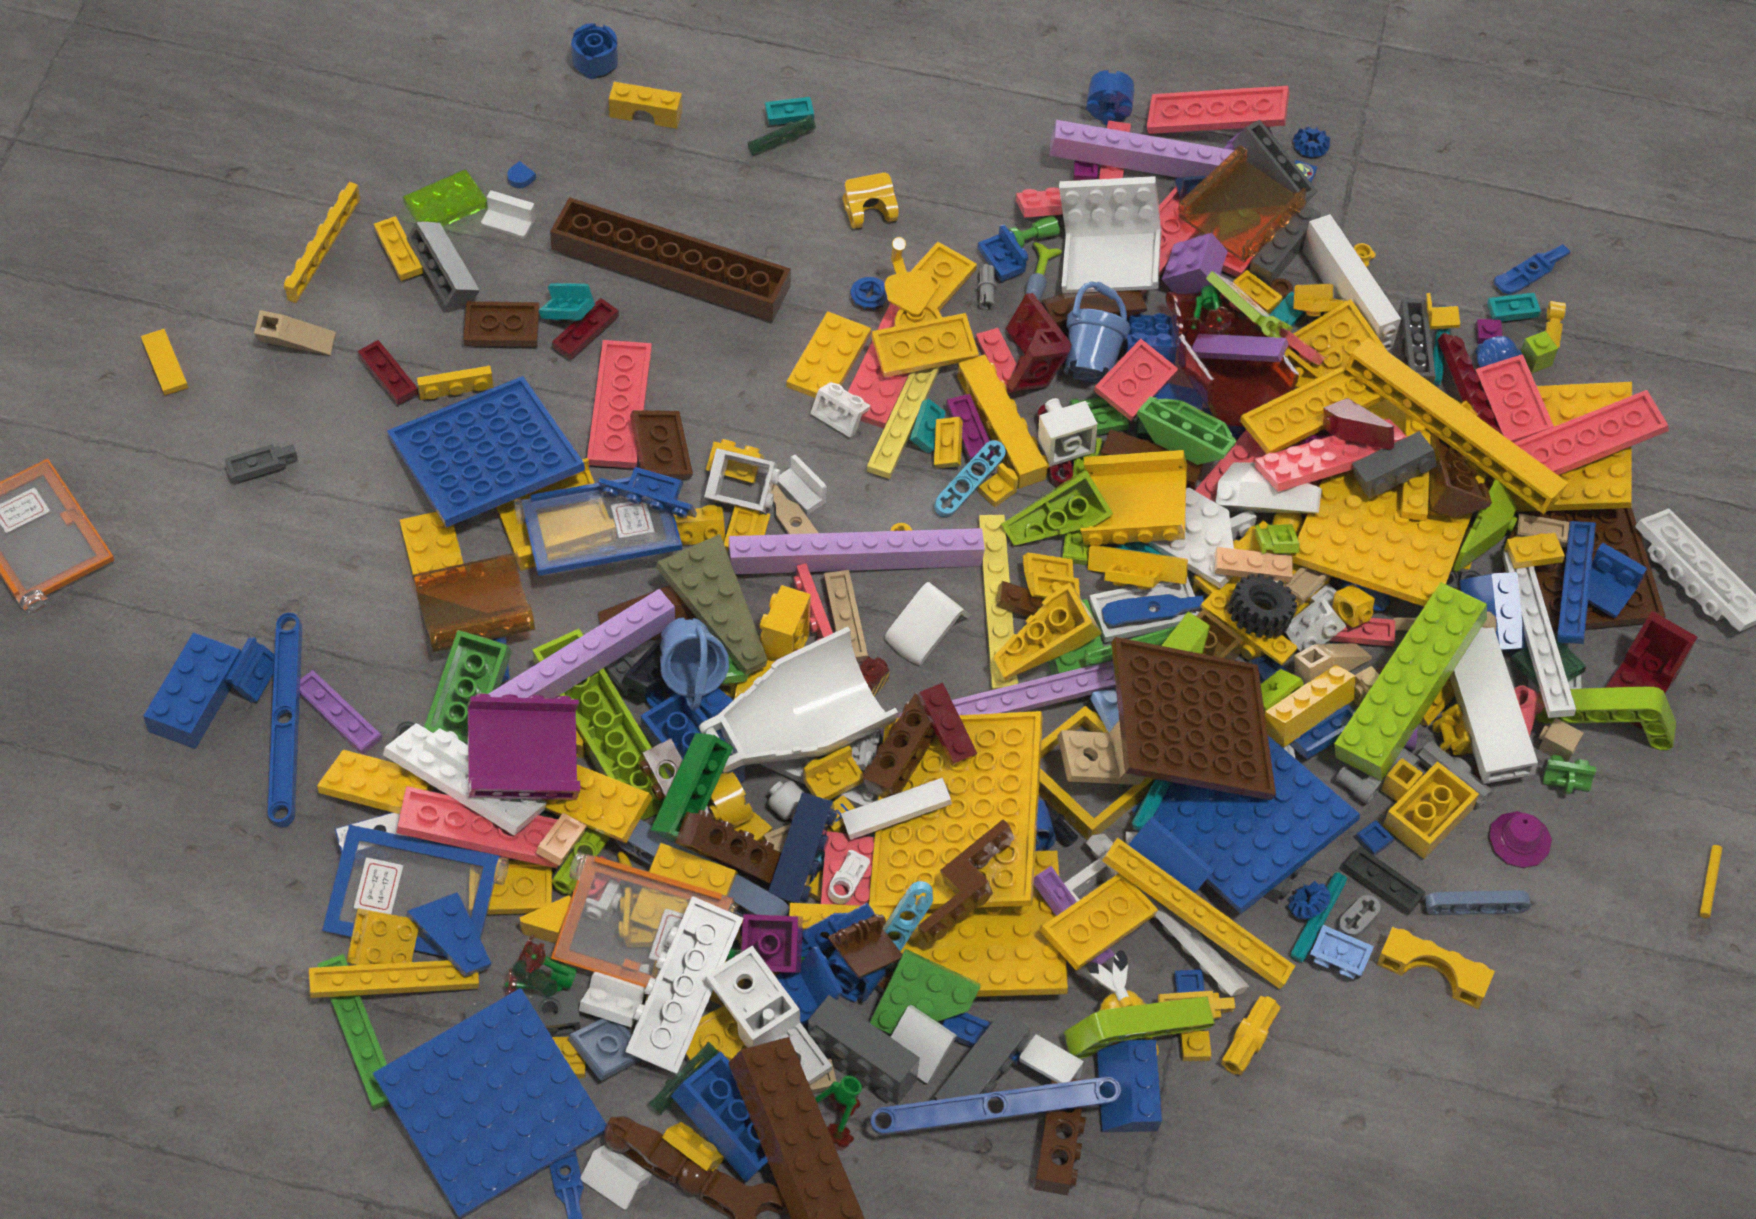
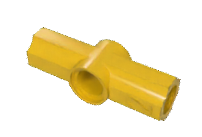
[1221,996,1281,1075]

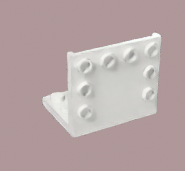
[1059,177,1162,293]

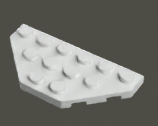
[1145,488,1234,589]

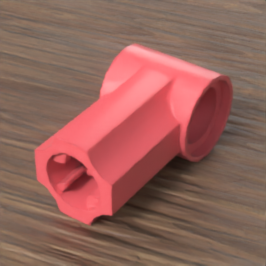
[1514,685,1545,737]

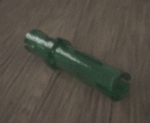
[748,115,816,156]
[649,1041,720,1115]

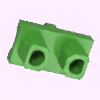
[1543,755,1596,795]

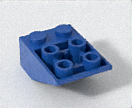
[1124,313,1177,366]

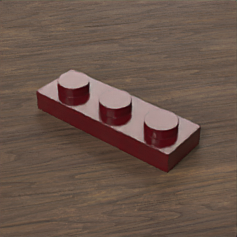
[552,298,619,360]
[358,340,419,405]
[917,682,978,766]

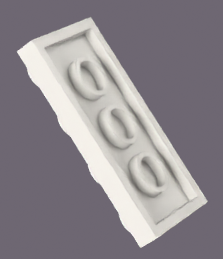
[1089,577,1201,643]

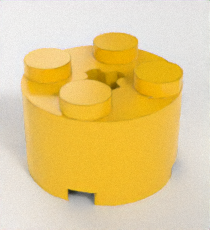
[707,771,753,827]

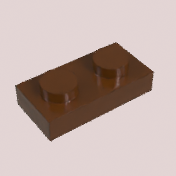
[996,581,1045,617]

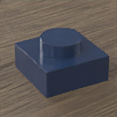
[1251,654,1286,684]

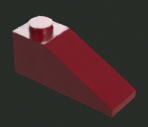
[1323,398,1394,450]

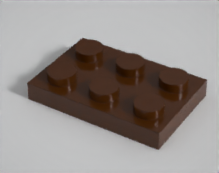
[464,301,540,347]
[630,410,693,479]

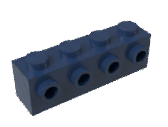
[768,792,837,905]

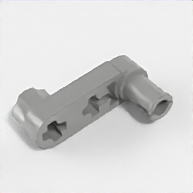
[1335,748,1420,804]

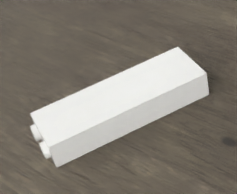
[1303,214,1401,351]
[1449,627,1538,784]

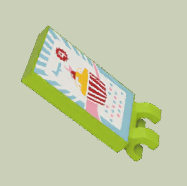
[1206,271,1293,338]

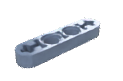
[1425,890,1531,915]

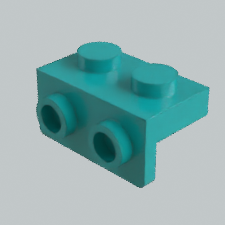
[538,283,595,321]

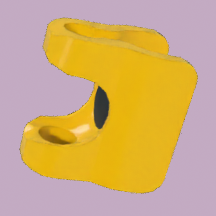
[842,173,899,229]

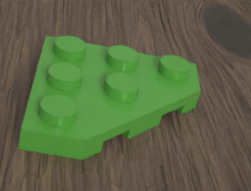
[870,949,981,1034]

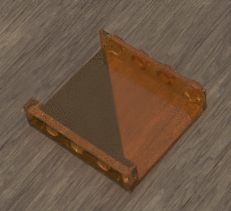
[1178,145,1306,262]
[413,553,535,652]

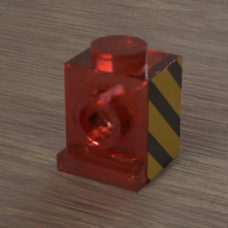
[859,656,890,697]

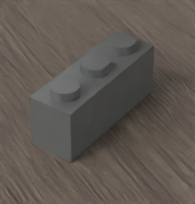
[1352,431,1437,499]

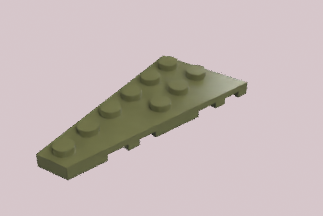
[656,534,768,676]

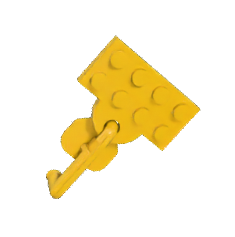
[871,237,979,377]

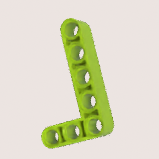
[1535,687,1676,750]
[1064,997,1215,1059]

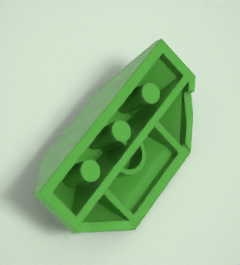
[1137,397,1236,465]

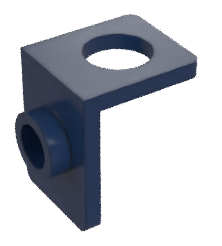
[1175,175,1207,201]

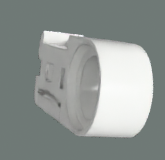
[828,850,870,904]

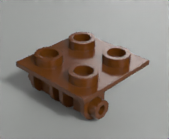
[828,914,902,978]

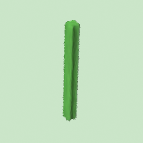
[1084,625,1177,666]

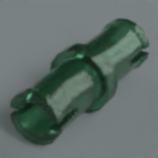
[512,960,558,997]

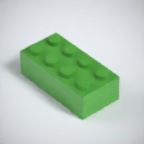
[424,630,512,745]

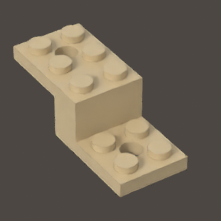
[1057,721,1145,785]

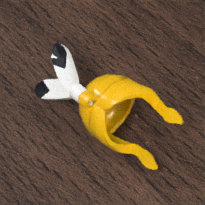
[1086,950,1159,1055]

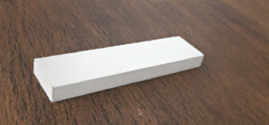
[841,778,952,840]

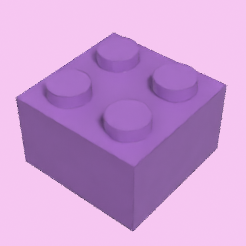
[1162,233,1228,298]

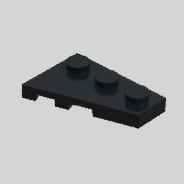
[622,638,667,695]

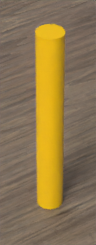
[1699,845,1722,918]

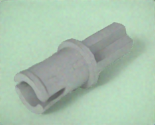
[978,264,997,310]

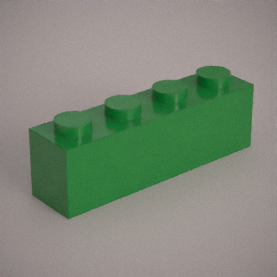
[651,733,734,843]

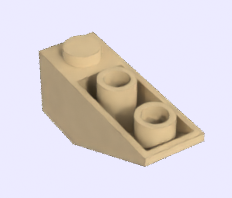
[254,310,336,356]
[1294,643,1372,685]

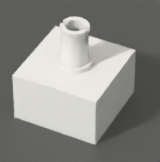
[1038,398,1097,467]

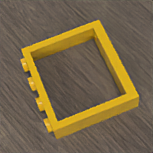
[1039,706,1155,840]

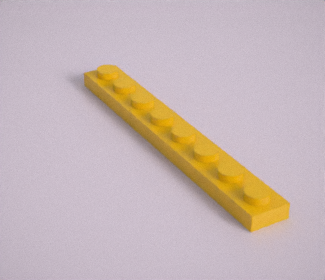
[1102,838,1295,989]

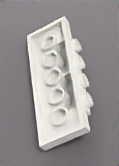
[1635,509,1756,632]
[383,723,547,836]
[625,896,743,1074]

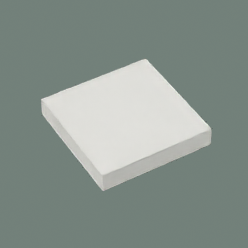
[891,1005,957,1083]

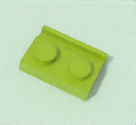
[1255,524,1299,555]

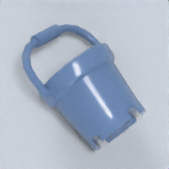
[1064,281,1130,384]
[660,618,729,711]

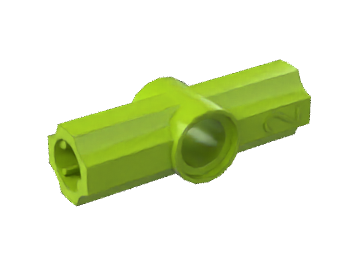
[551,828,610,895]

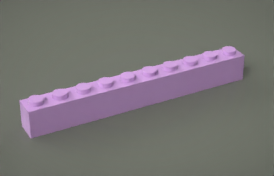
[728,528,985,574]

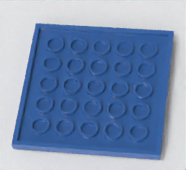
[387,376,585,527]
[1132,736,1360,914]
[373,988,607,1219]

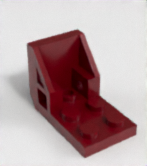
[1005,293,1072,391]
[1605,611,1698,729]

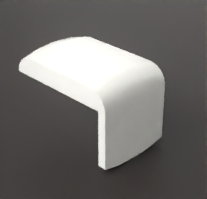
[885,582,971,666]

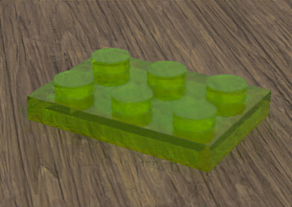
[403,169,488,227]

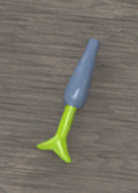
[1026,242,1062,301]

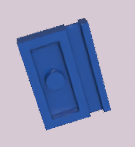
[225,637,275,703]

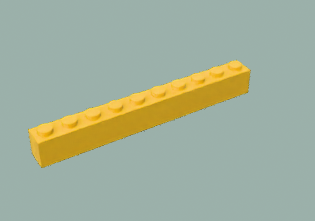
[1345,338,1568,514]

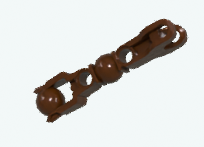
[604,1116,789,1219]

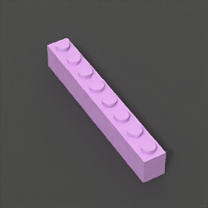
[1049,120,1239,184]
[489,589,675,699]

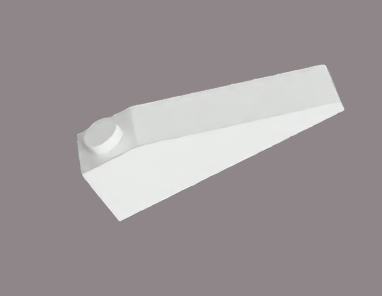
[1216,462,1322,513]

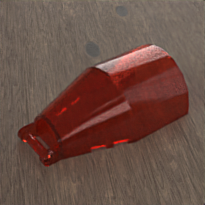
[1165,292,1299,427]

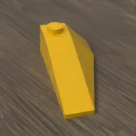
[993,582,1102,679]

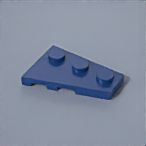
[406,892,492,977]

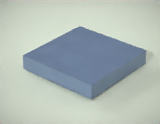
[568,1018,642,1081]

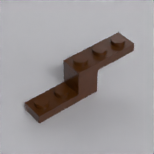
[918,819,1015,945]

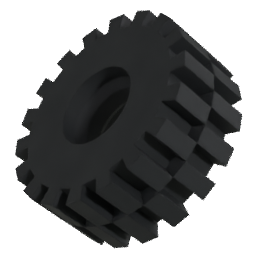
[1228,574,1297,639]

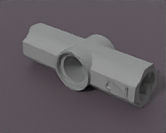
[1417,741,1493,809]

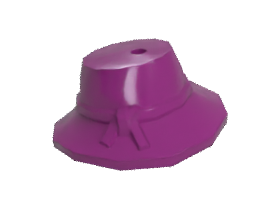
[1490,811,1552,869]

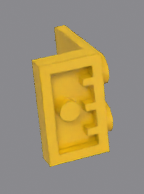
[347,908,419,965]

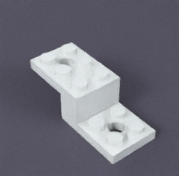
[706,946,832,1085]

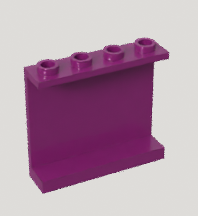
[468,693,580,800]

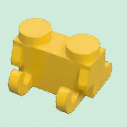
[1432,704,1473,756]

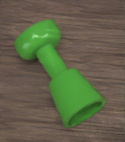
[1008,215,1060,248]

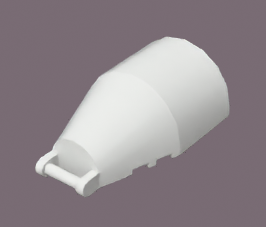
[699,627,898,772]

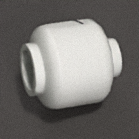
[768,781,803,820]

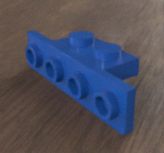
[598,467,697,518]

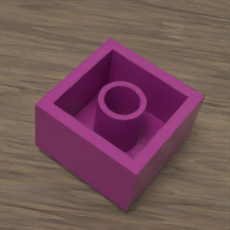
[742,914,803,972]

